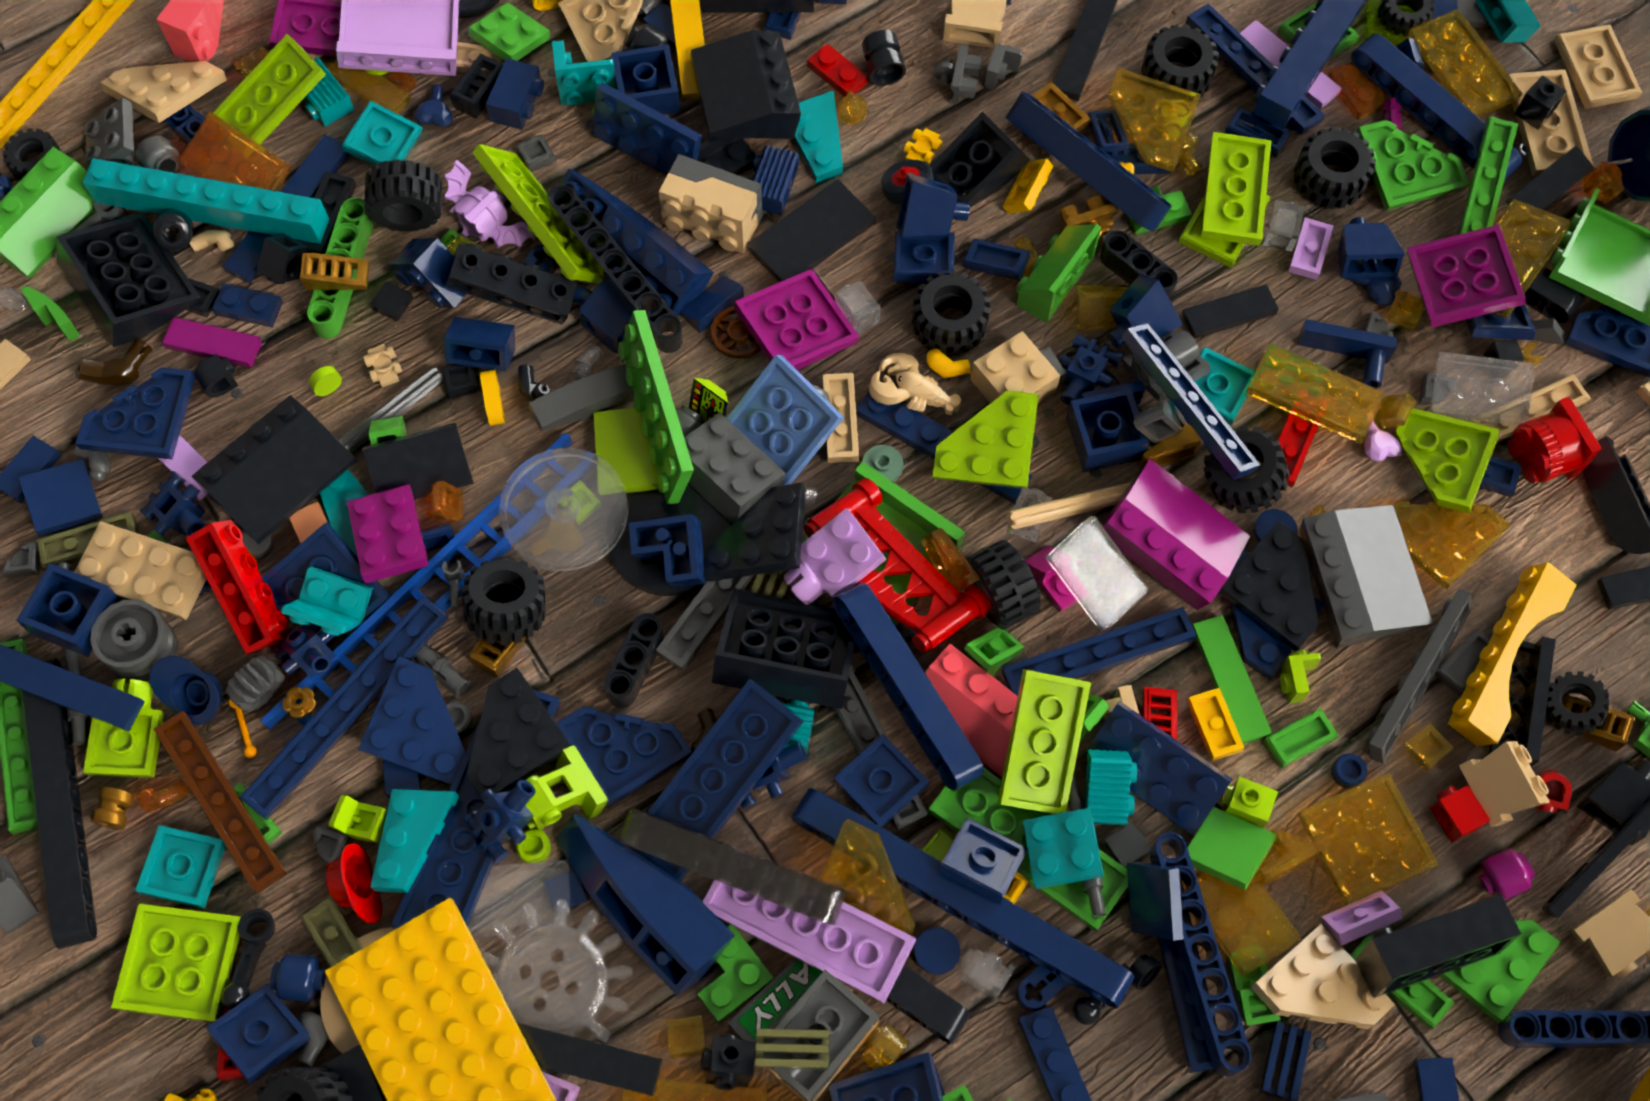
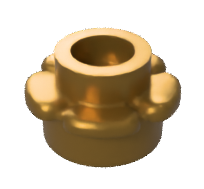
[282,687,316,718]

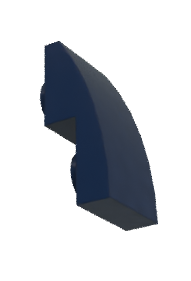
[163,104,219,151]

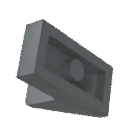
[0,856,41,934]

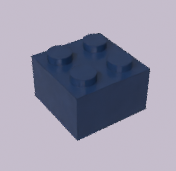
[611,44,680,115]
[1066,388,1149,472]
[16,563,121,657]

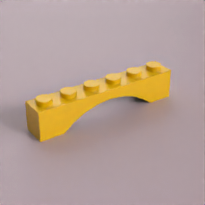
[1447,562,1576,746]

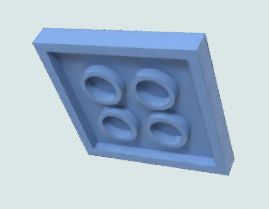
[727,355,845,486]

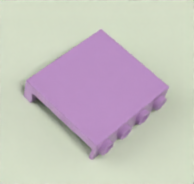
[336,0,459,76]

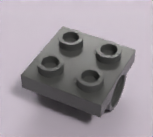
[84,98,134,171]
[1122,331,1210,402]

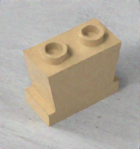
[943,0,1007,48]
[1459,741,1550,827]
[1570,889,1650,978]

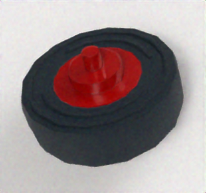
[881,160,934,204]

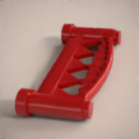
[804,478,992,652]

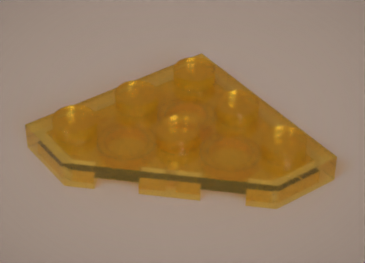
[1108,68,1201,172]
[1393,501,1511,590]
[817,819,915,935]

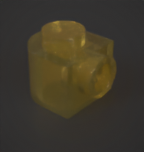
[862,1024,910,1069]

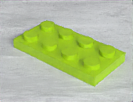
[208,34,326,158]
[1200,132,1272,246]
[997,669,1091,814]

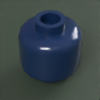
[270,954,326,1002]

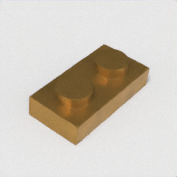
[1032,82,1091,132]

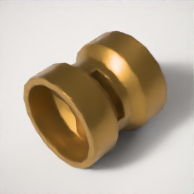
[90,787,135,830]

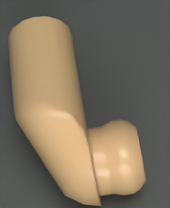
[190,229,234,252]

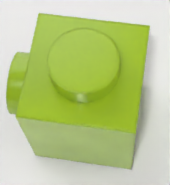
[1221,776,1278,828]

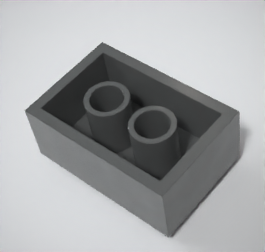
[684,412,785,524]

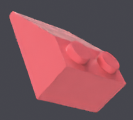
[156,0,224,62]

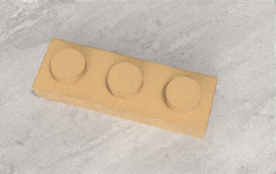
[823,373,859,463]

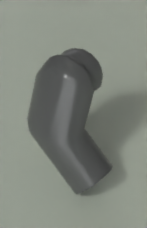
[75,446,111,481]

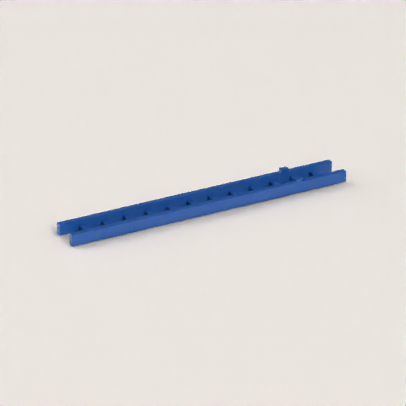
[260,432,597,745]

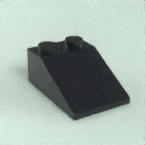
[930,111,1030,208]

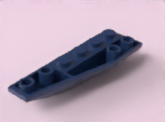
[560,169,714,317]
[556,813,735,995]

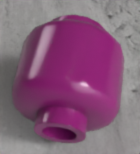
[1479,849,1535,900]

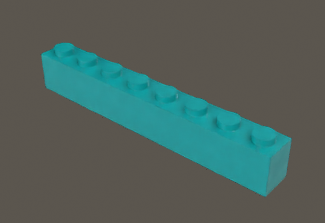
[82,158,330,244]

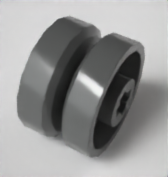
[90,600,178,682]

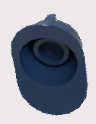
[150,655,224,725]

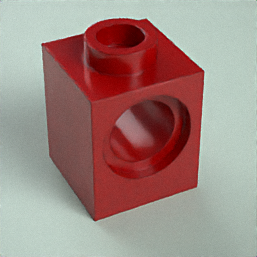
[1430,785,1491,843]

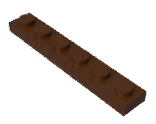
[154,710,287,894]

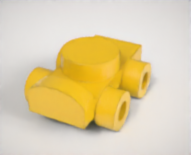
[903,128,943,164]

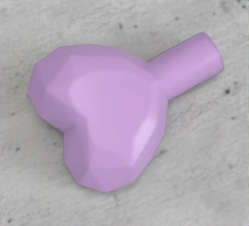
[1359,415,1403,462]

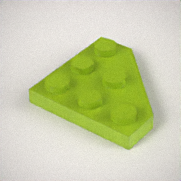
[932,391,1039,489]
[1396,406,1500,513]

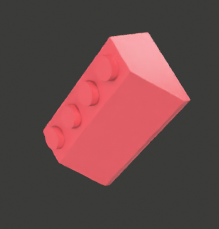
[925,643,1018,779]

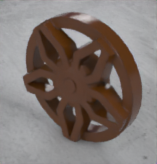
[711,306,761,359]

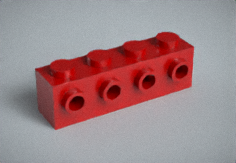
[186,520,290,655]

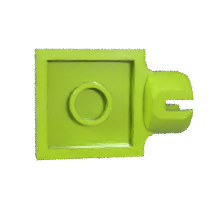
[83,678,164,778]

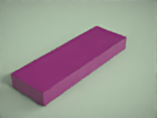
[162,317,262,368]

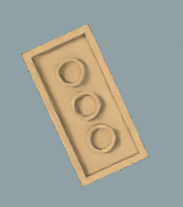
[1506,69,1594,177]
[74,521,207,620]

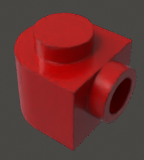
[1536,769,1572,813]

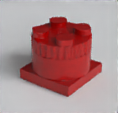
[1507,396,1602,484]

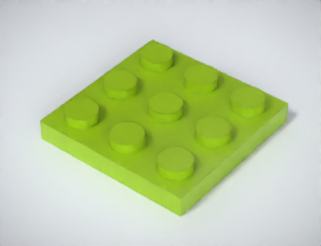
[111,904,241,1023]

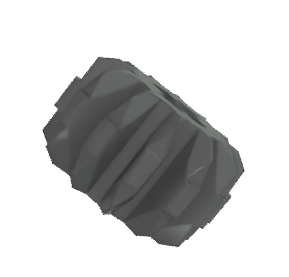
[225,655,285,712]

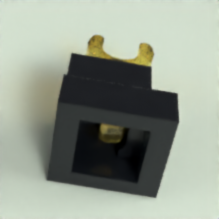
[1483,339,1544,381]

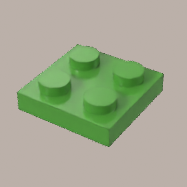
[468,2,550,61]

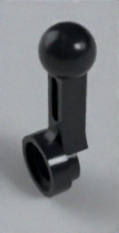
[221,909,275,1010]
[1073,954,1162,1025]

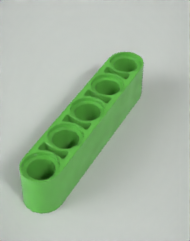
[307,197,373,339]

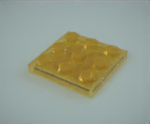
[1297,773,1439,906]

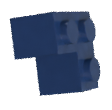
[389,238,467,308]
[629,514,707,588]

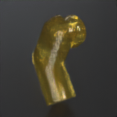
[1175,133,1202,176]
[1014,237,1039,281]

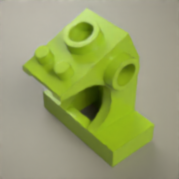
[526,745,608,831]

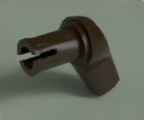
[76,338,153,385]

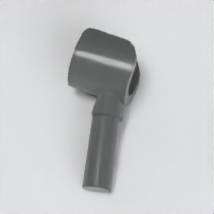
[442,560,464,608]

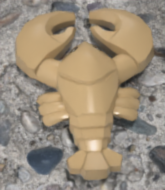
[869,353,962,415]

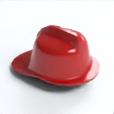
[326,843,382,924]

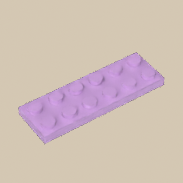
[703,846,916,1004]

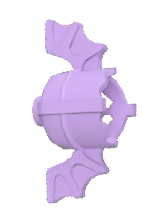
[444,160,535,248]

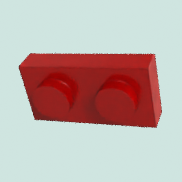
[807,43,868,100]

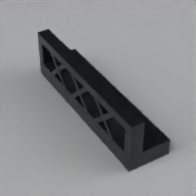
[1489,636,1556,767]

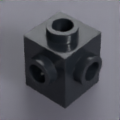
[700,1034,756,1090]

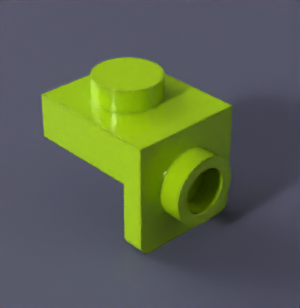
[1280,650,1321,704]
[329,795,387,844]

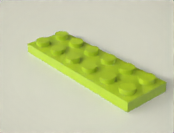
[472,144,603,284]

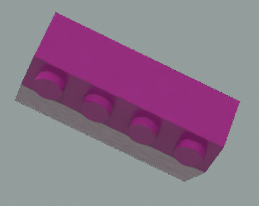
[1096,459,1250,610]

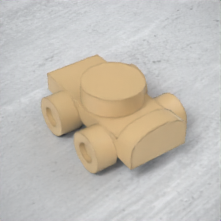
[363,344,403,388]

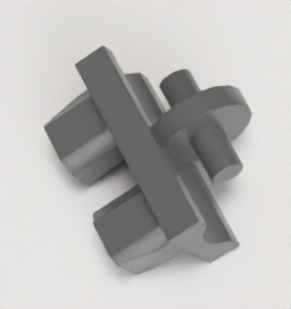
[933,44,983,105]

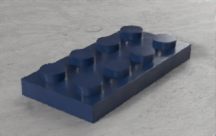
[591,83,702,175]
[1082,701,1233,835]

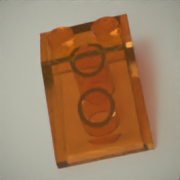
[178,111,293,191]

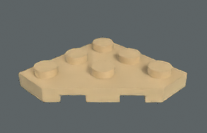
[559,0,644,62]
[100,61,227,123]
[1250,924,1395,1029]

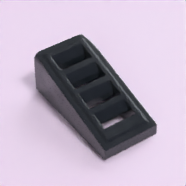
[450,53,503,118]

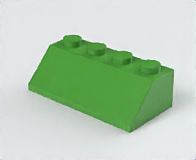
[0,147,95,279]

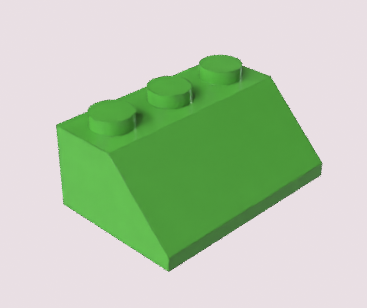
[1016,224,1102,323]

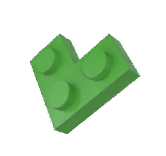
[697,925,774,1024]

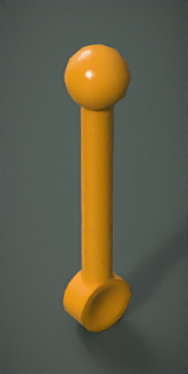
[229,699,257,758]

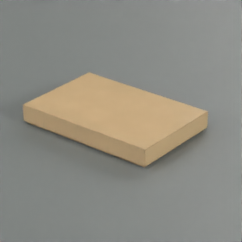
[1554,24,1642,109]

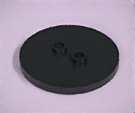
[605,483,732,596]

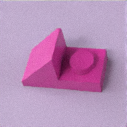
[1025,545,1087,613]

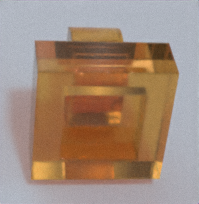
[426,481,463,523]

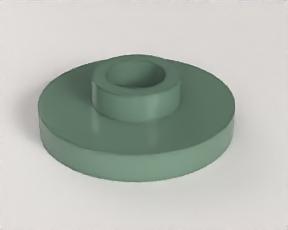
[862,445,904,482]

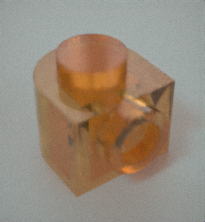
[1582,162,1624,204]

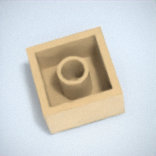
[970,331,1060,404]

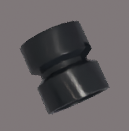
[862,30,906,86]

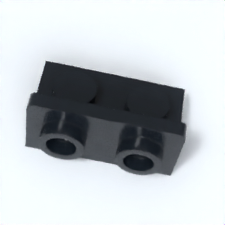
[698,138,756,175]

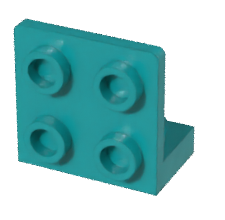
[552,40,617,106]
[281,566,373,636]

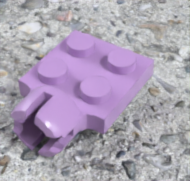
[784,508,886,605]

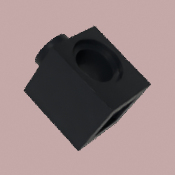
[1514,75,1567,130]
[256,233,308,284]

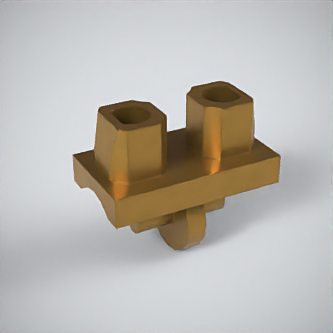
[1060,195,1117,246]

